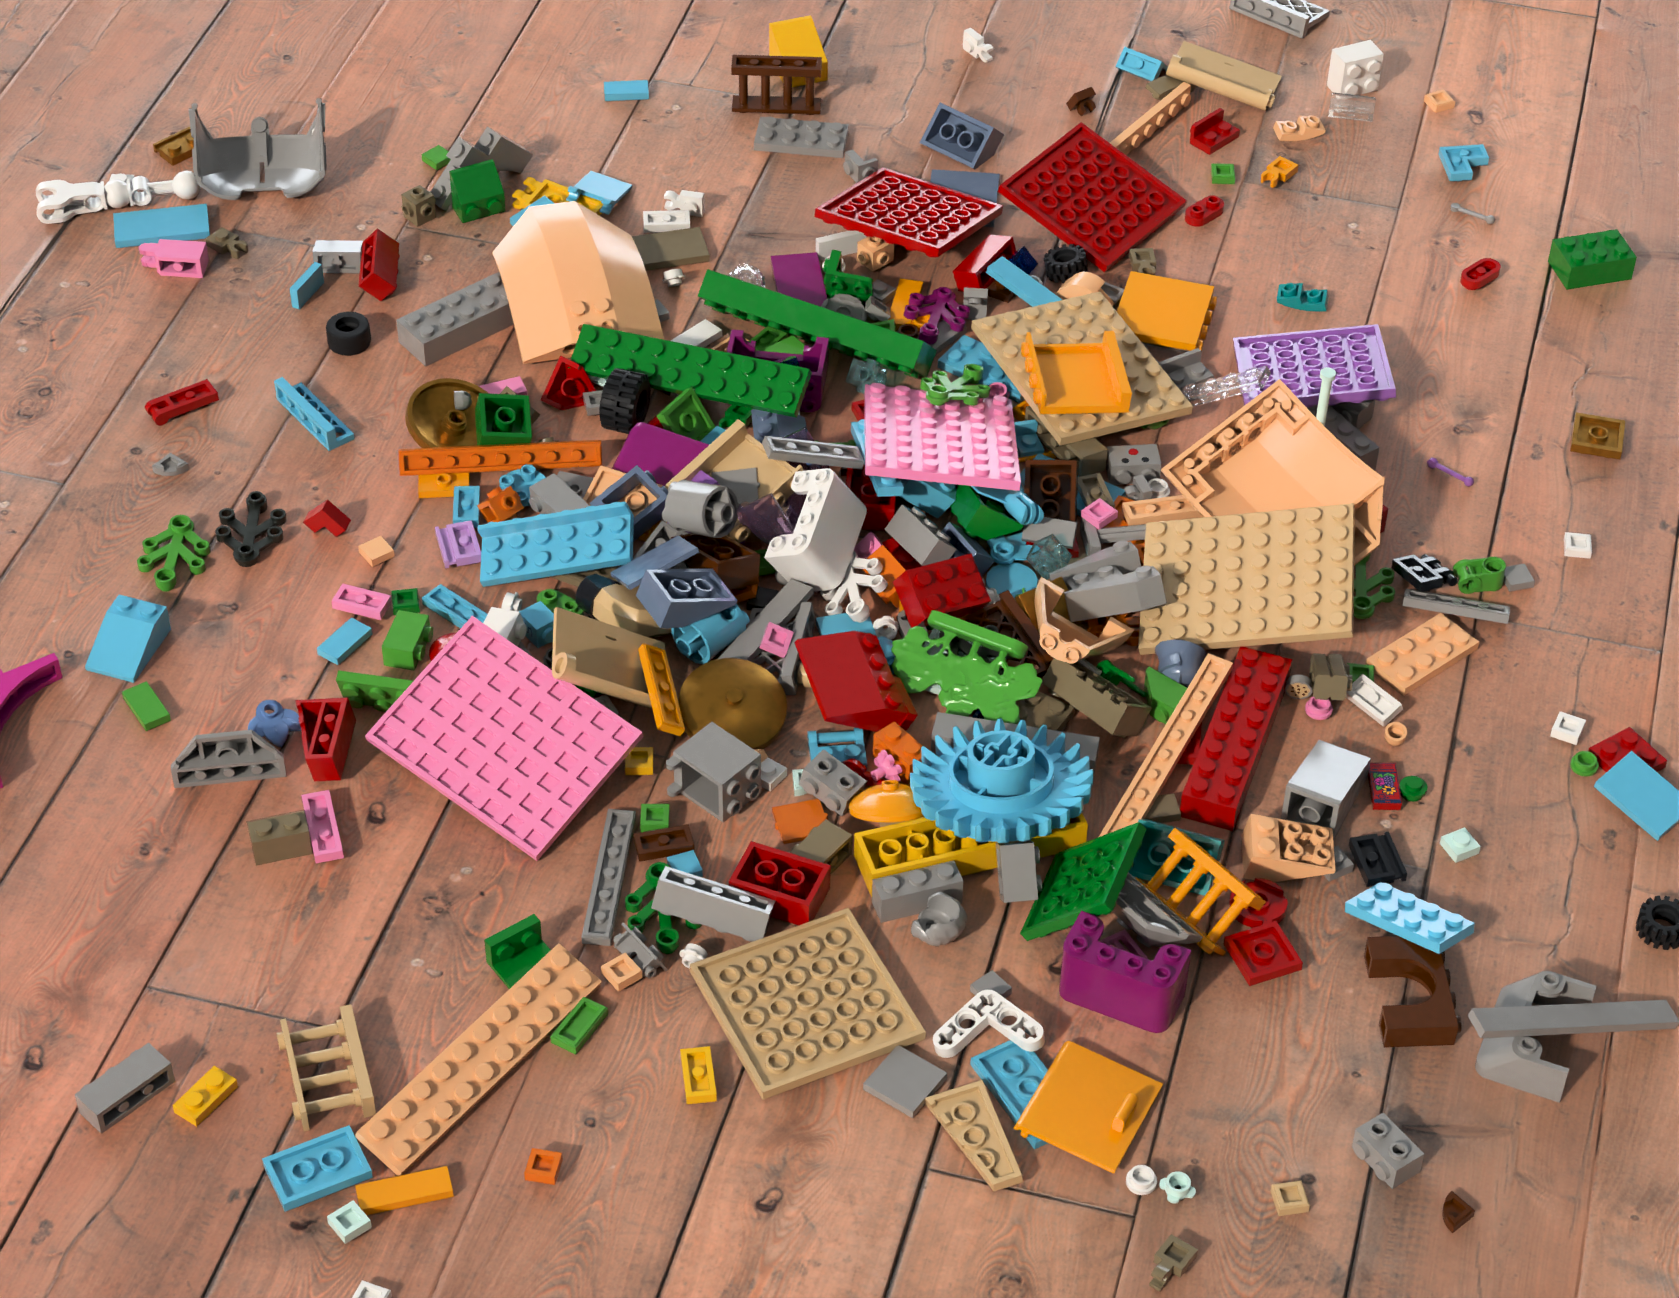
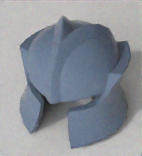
[1155,640,1206,688]

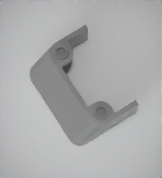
[1475,971,1597,1103]

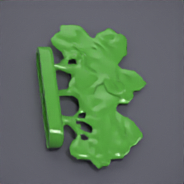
[891,610,1043,724]

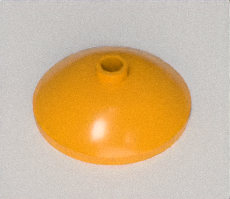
[849,780,924,822]

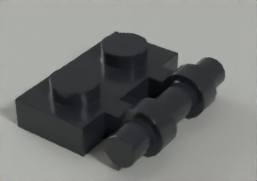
[1391,554,1458,592]

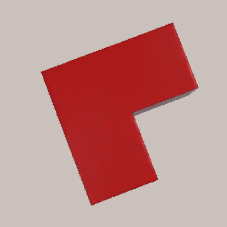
[303,499,351,537]

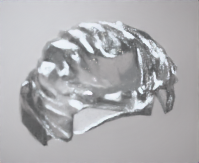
[727,261,765,288]

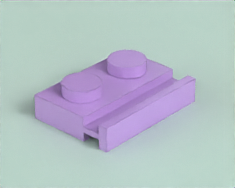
[435,520,481,569]

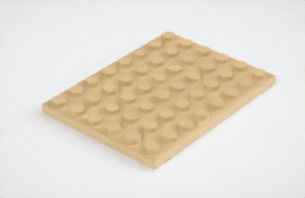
[971,291,1193,446]
[1138,503,1355,655]

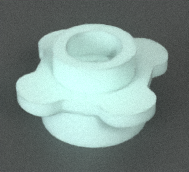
[1159,1171,1196,1204]

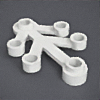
[821,551,888,623]

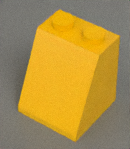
[769,15,828,87]

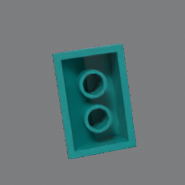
[1129,819,1225,896]

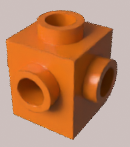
[477,486,524,523]

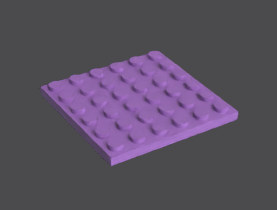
[1233,324,1396,408]

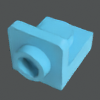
[1014,419,1044,458]

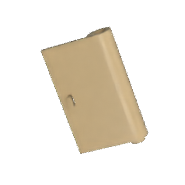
[1166,41,1282,111]
[552,607,678,709]

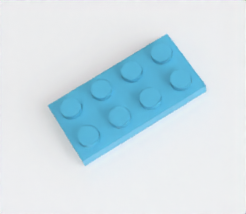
[937,335,1024,403]
[1345,882,1475,954]

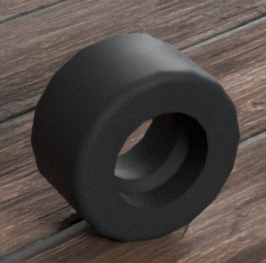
[326,311,371,356]

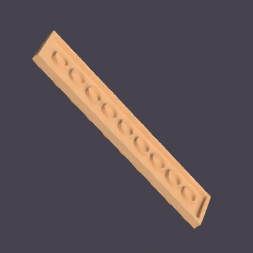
[355,943,602,1176]

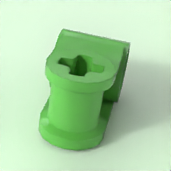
[1453,557,1506,594]

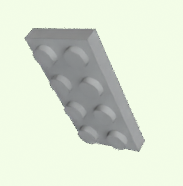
[754,117,849,158]

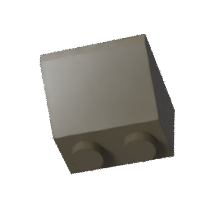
[246,810,312,866]

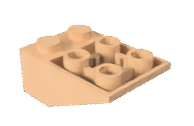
[1241,814,1336,882]

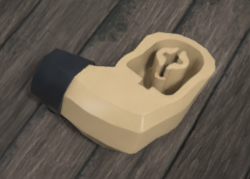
[575,574,671,637]

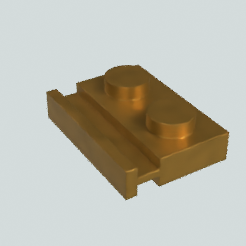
[153,127,194,166]

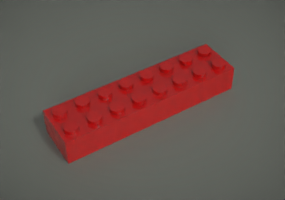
[1180,647,1293,831]

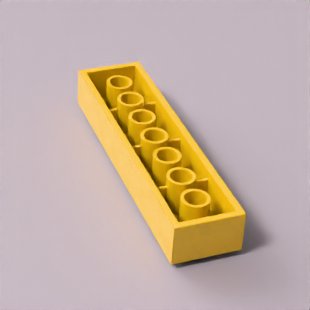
[854,813,1088,897]

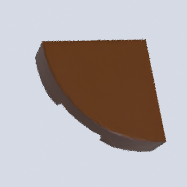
[1442,1191,1475,1233]

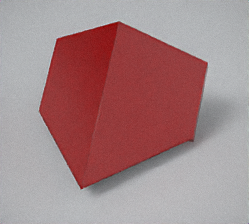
[541,355,596,410]

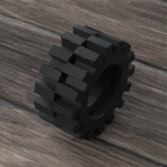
[1044,244,1088,283]
[1636,896,1679,950]

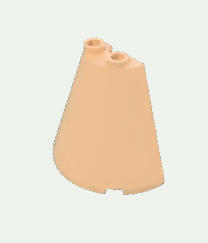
[1035,577,1134,664]

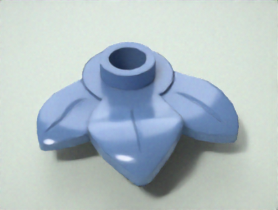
[248,700,301,747]

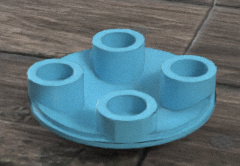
[499,464,546,506]

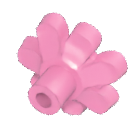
[871,750,902,783]

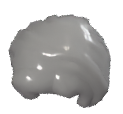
[911,892,967,947]

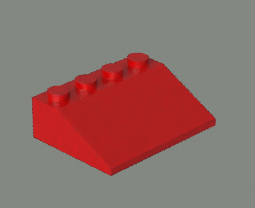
[795,631,908,732]

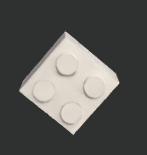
[1327,40,1384,100]

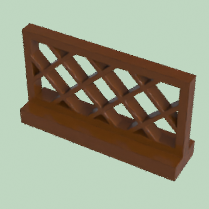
[960,590,1053,678]

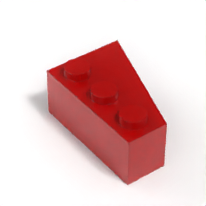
[296,697,356,782]

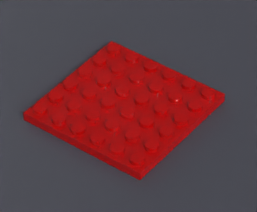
[997,122,1187,272]
[815,167,1003,258]

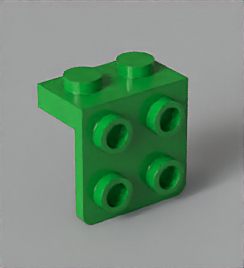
[823,250,874,307]

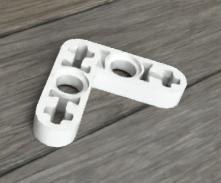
[933,990,1045,1058]

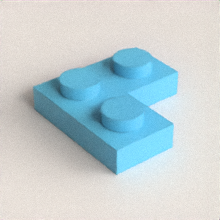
[1438,144,1489,182]

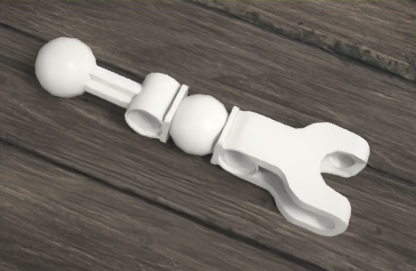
[36,171,201,224]

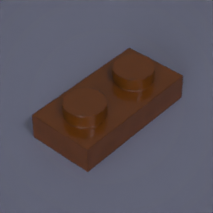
[633,824,695,862]

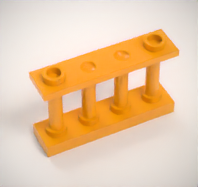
[1135,828,1266,956]

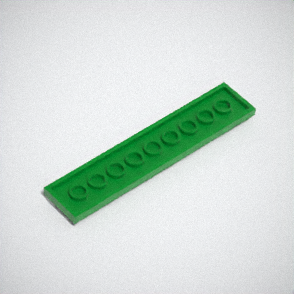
[568,324,812,418]

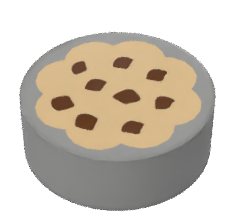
[1285,674,1313,699]

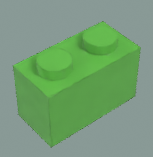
[382,610,433,671]

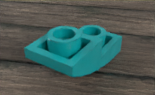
[1277,283,1329,312]

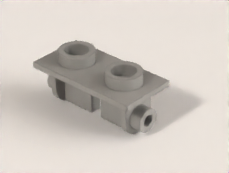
[613,922,668,978]

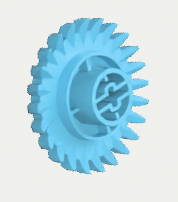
[910,719,1093,843]

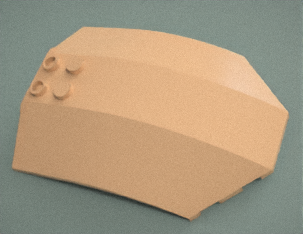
[492,201,665,364]
[1161,379,1385,566]

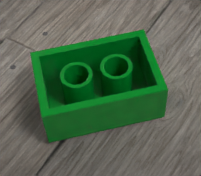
[1548,229,1637,290]

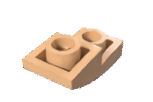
[1273,115,1326,141]

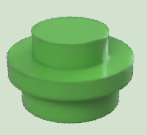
[1570,751,1599,776]

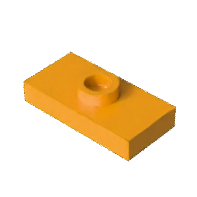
[418,473,470,498]

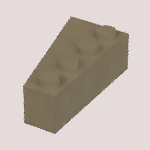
[1042,658,1152,738]

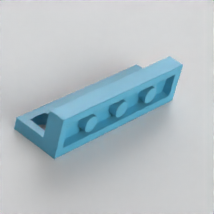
[274,377,355,451]

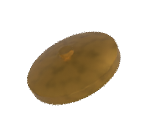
[405,378,489,448]
[678,658,787,749]

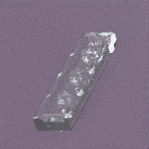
[1182,366,1271,406]

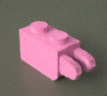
[138,239,209,278]

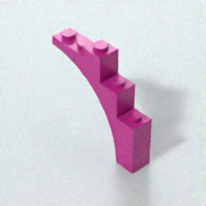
[0,653,62,789]

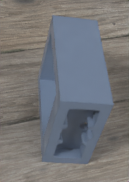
[590,465,668,542]

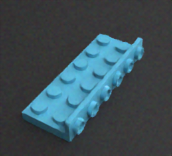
[477,502,634,587]

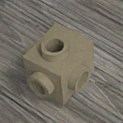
[401,185,436,227]

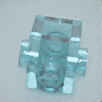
[845,358,887,394]
[1026,534,1072,580]

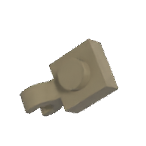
[1149,1234,1198,1292]

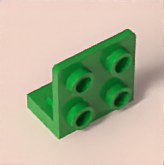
[484,914,551,989]

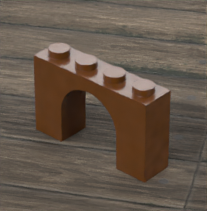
[1364,936,1462,1048]

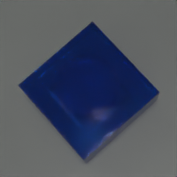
[1009,246,1038,275]

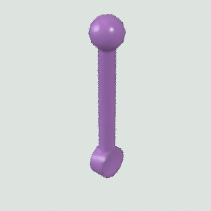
[1427,457,1474,487]

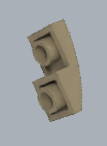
[1145,75,1196,100]

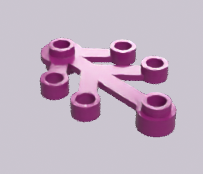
[904,287,970,344]

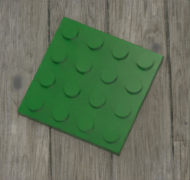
[1020,822,1147,941]

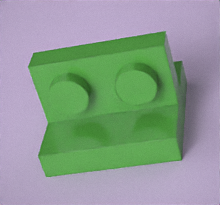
[656,388,716,441]

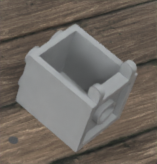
[666,722,761,822]

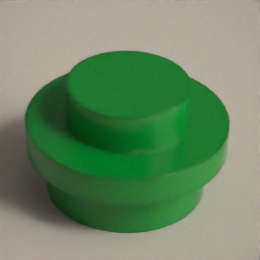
[1399,776,1428,802]

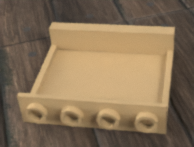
[665,419,804,543]

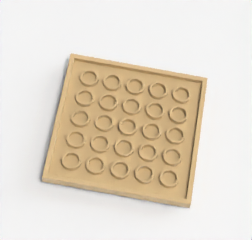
[690,908,926,1100]

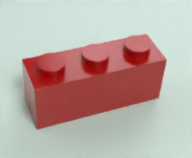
[359,228,400,301]
[953,235,1018,292]

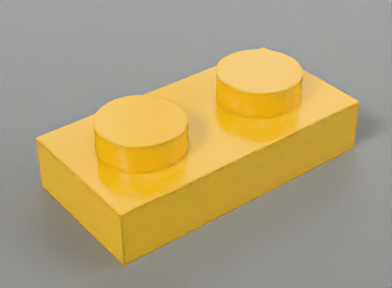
[680,1046,717,1104]
[173,1066,238,1127]

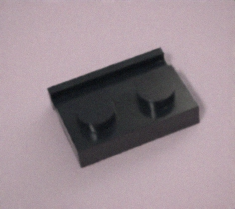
[1349,832,1407,887]

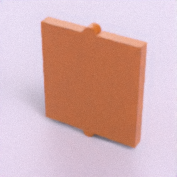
[772,799,828,844]

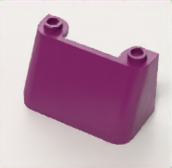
[612,422,709,486]

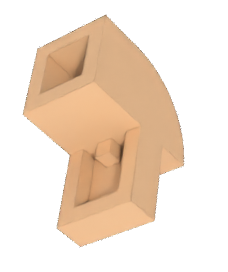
[1056,272,1115,306]

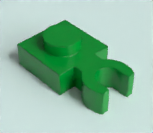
[719,405,753,429]

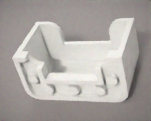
[764,468,867,591]

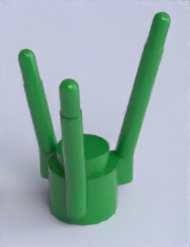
[1096,660,1146,697]

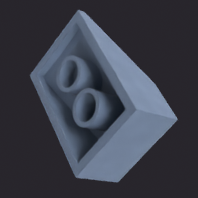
[636,568,738,629]

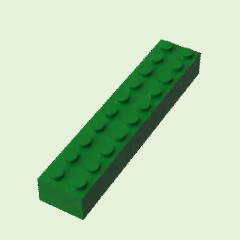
[698,269,937,379]

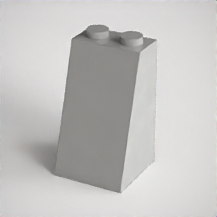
[1281,740,1371,841]

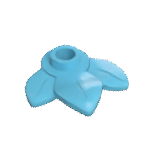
[987,532,1038,564]

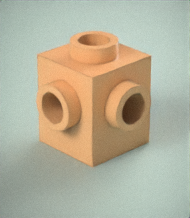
[857,237,894,272]

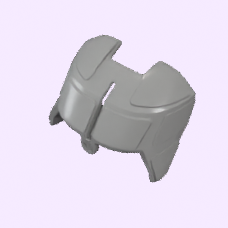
[189,98,327,200]

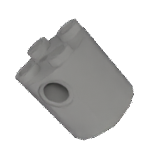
[662,480,739,538]

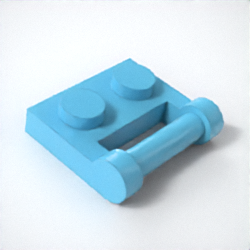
[807,728,867,768]

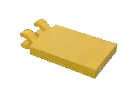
[512,177,603,216]

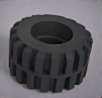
[599,368,651,434]

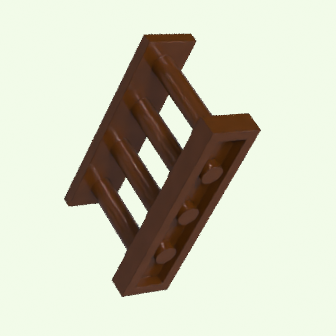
[731,55,822,115]

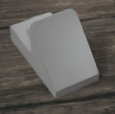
[963,287,988,320]

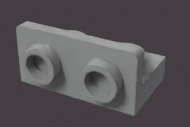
[1159,348,1214,394]

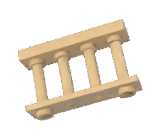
[276,1004,376,1131]

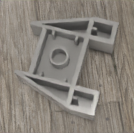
[1049,541,1167,622]

